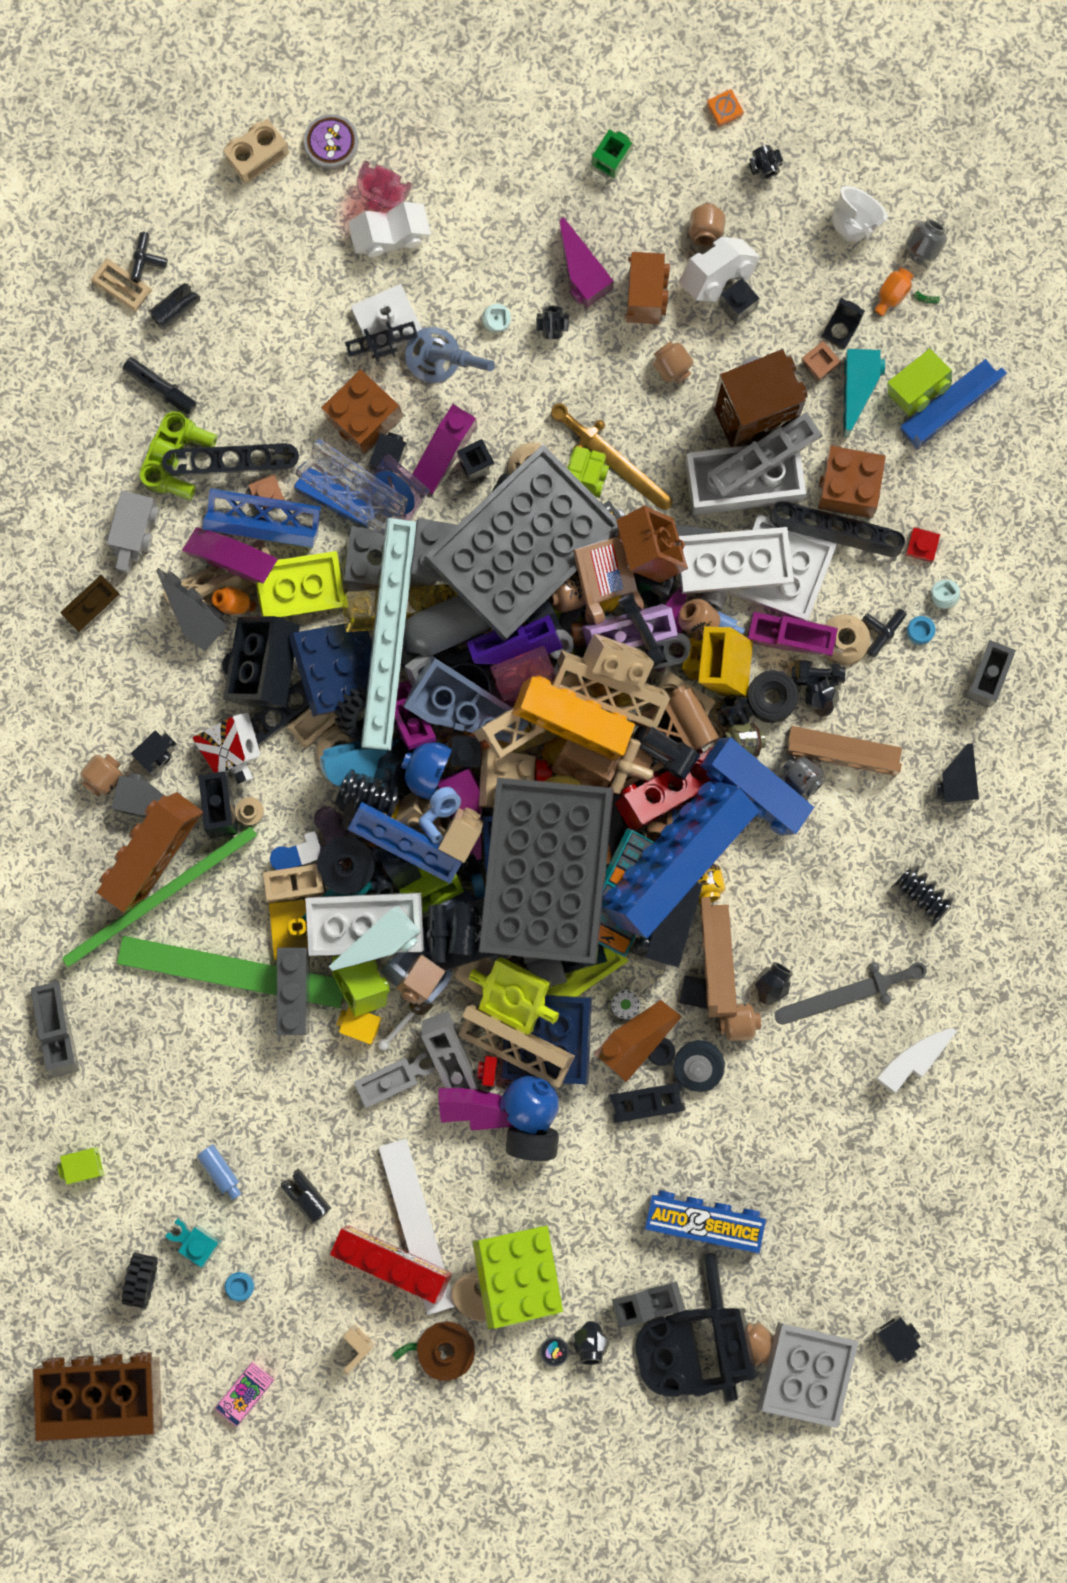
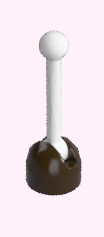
[378,1002,434,1050]

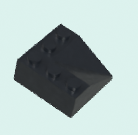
[631,882,703,971]

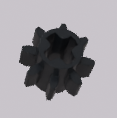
[748,145,784,180]
[536,306,569,339]
[716,695,753,728]

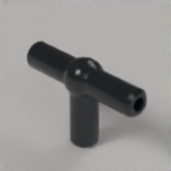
[130,231,168,283]
[861,608,907,658]

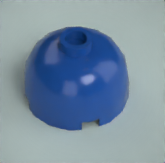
[401,742,452,800]
[500,1076,559,1134]

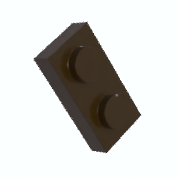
[60,575,122,634]

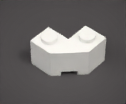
[348,202,431,257]
[679,237,760,302]

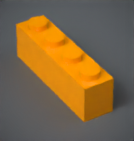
[512,676,635,761]

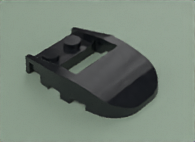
[635,1308,759,1397]

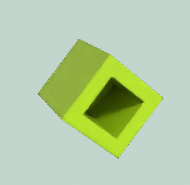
[57,1147,104,1185]

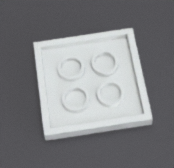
[728,514,837,621]

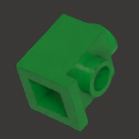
[591,129,633,179]

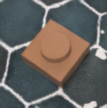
[801,341,841,381]
[248,475,285,512]

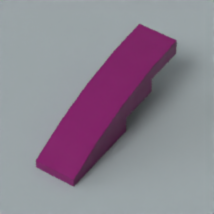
[182,527,278,584]

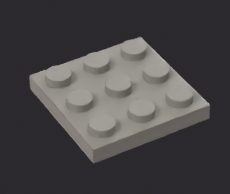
[757,1322,858,1428]

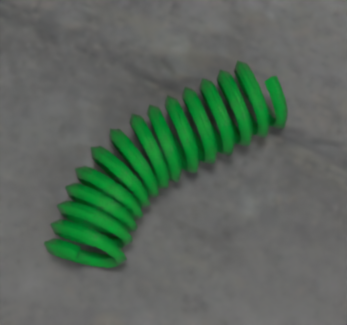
[913,291,940,304]
[393,1342,418,1361]

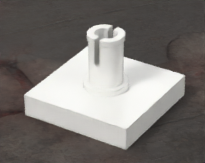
[351,284,422,355]

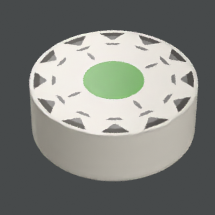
[611,990,640,1019]

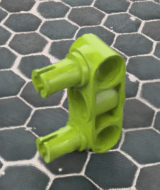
[140,411,218,501]

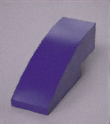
[467,615,563,664]

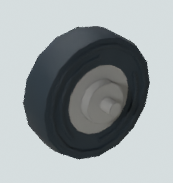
[673,1040,725,1092]

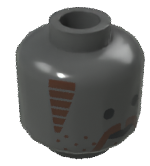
[906,219,947,262]
[782,755,825,797]

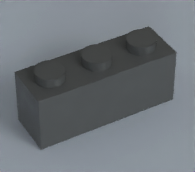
[277,948,310,1035]

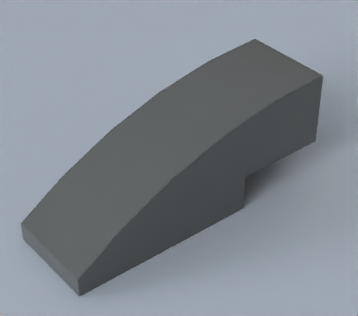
[31,981,80,1078]

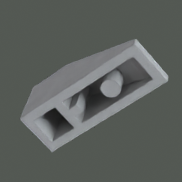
[421,1011,479,1090]

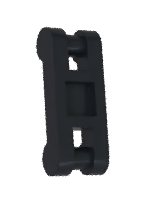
[608,1082,686,1123]

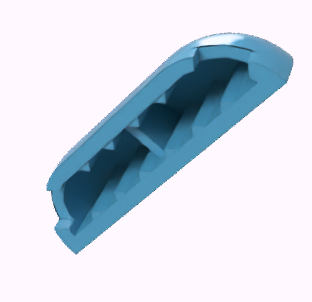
[320,739,400,787]

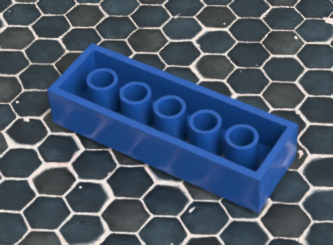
[602,780,759,938]

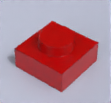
[905,527,941,563]
[477,1056,497,1087]

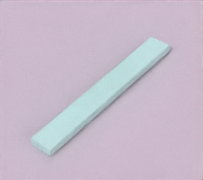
[361,518,416,750]

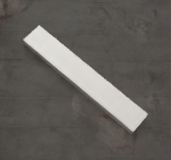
[379,1138,455,1315]

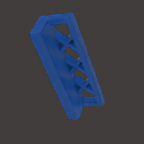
[899,359,1007,449]
[202,488,321,548]
[348,802,462,883]

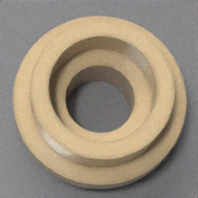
[235,797,264,826]

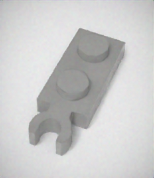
[354,1053,434,1108]

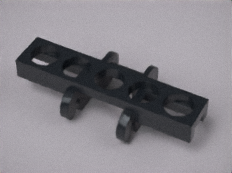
[345,321,418,363]

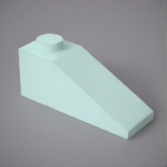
[329,906,421,971]

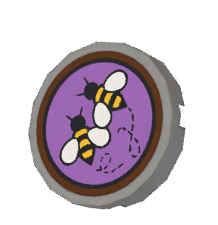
[304,114,359,170]

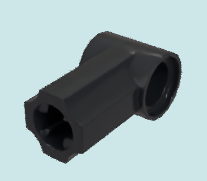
[639,726,700,780]

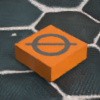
[707,89,744,127]

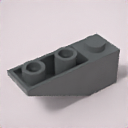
[156,568,227,651]

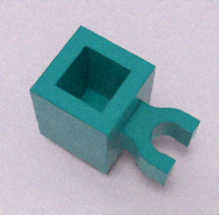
[165,1218,222,1268]

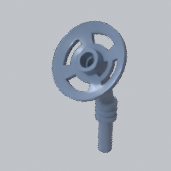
[405,327,495,383]

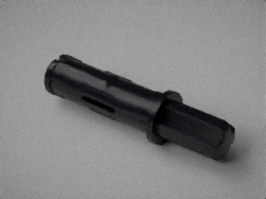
[122,357,197,415]

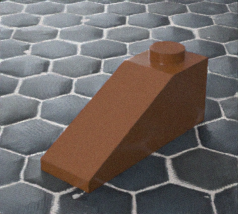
[594,1000,682,1082]

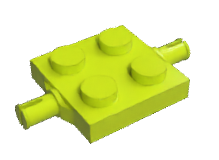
[469,957,559,1035]

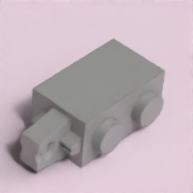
[107,490,160,574]

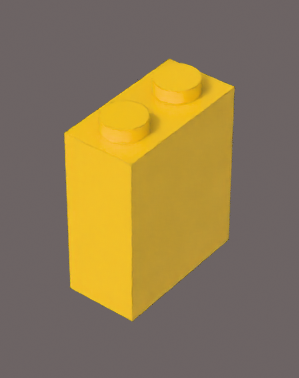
[699,627,753,697]

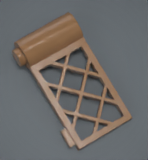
[612,686,719,790]

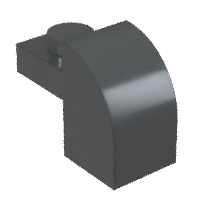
[612,1281,685,1328]

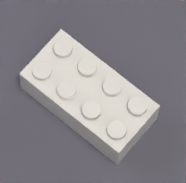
[685,446,806,516]

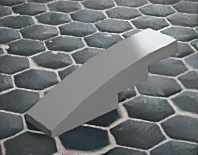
[708,412,823,497]

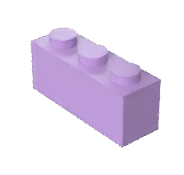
[582,604,678,647]

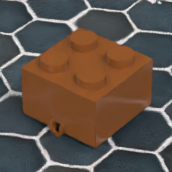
[624,252,670,324]
[321,369,404,455]
[818,446,886,519]
[616,506,688,583]

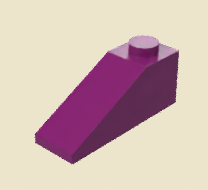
[559,217,614,308]
[409,404,477,495]
[394,680,436,750]

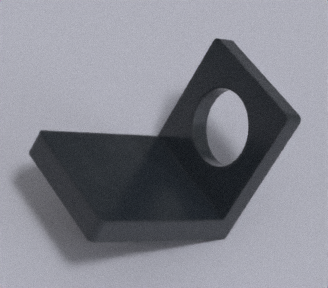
[821,298,865,349]

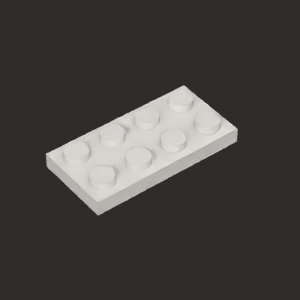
[676,527,794,594]
[306,893,424,956]

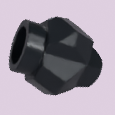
[805,675,839,717]
[755,962,793,1005]
[573,1321,610,1365]

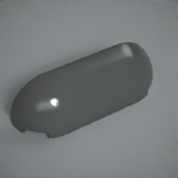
[403,595,492,657]

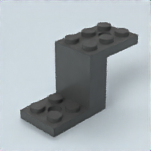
[343,518,457,596]

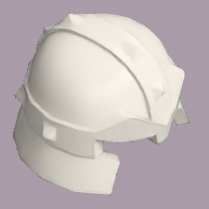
[832,186,888,242]

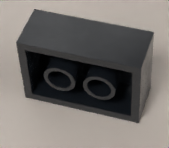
[223,616,300,708]

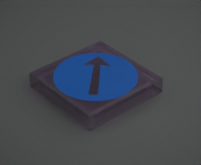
[364,454,430,521]

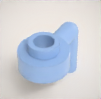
[419,787,461,844]

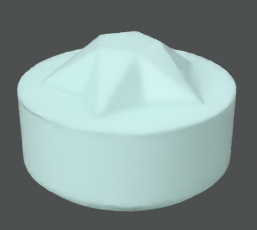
[482,304,511,332]
[931,580,960,609]

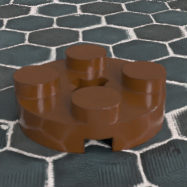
[417,1321,475,1381]

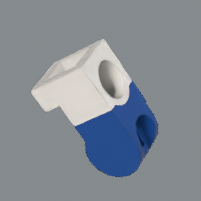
[270,831,323,870]

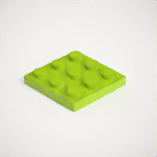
[472,1225,563,1329]

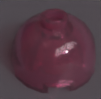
[356,160,413,212]

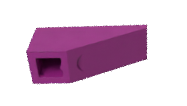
[436,766,483,860]

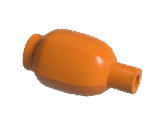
[874,267,914,317]
[212,586,257,615]

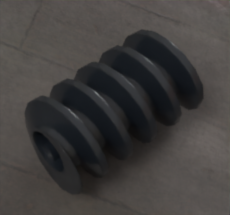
[335,769,399,817]
[891,864,954,927]

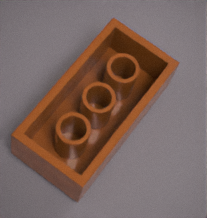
[96,792,204,913]

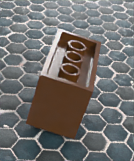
[712,349,808,448]
[33,1352,162,1441]

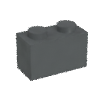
[964,640,1016,708]

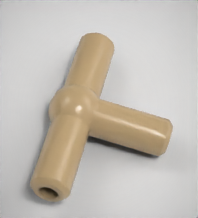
[610,739,653,794]

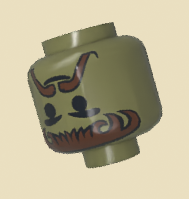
[722,723,766,758]

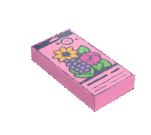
[215,1361,275,1427]

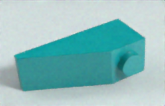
[843,349,885,437]

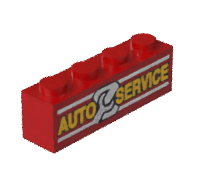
[330,1225,453,1304]

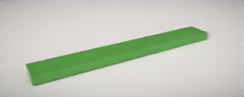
[62,827,258,967]
[117,936,344,1008]

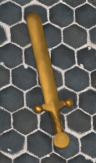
[551,403,673,510]

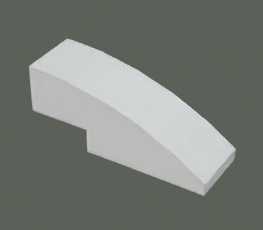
[874,1028,957,1093]

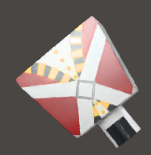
[192,712,260,785]

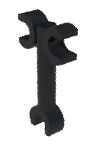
[618,592,666,665]

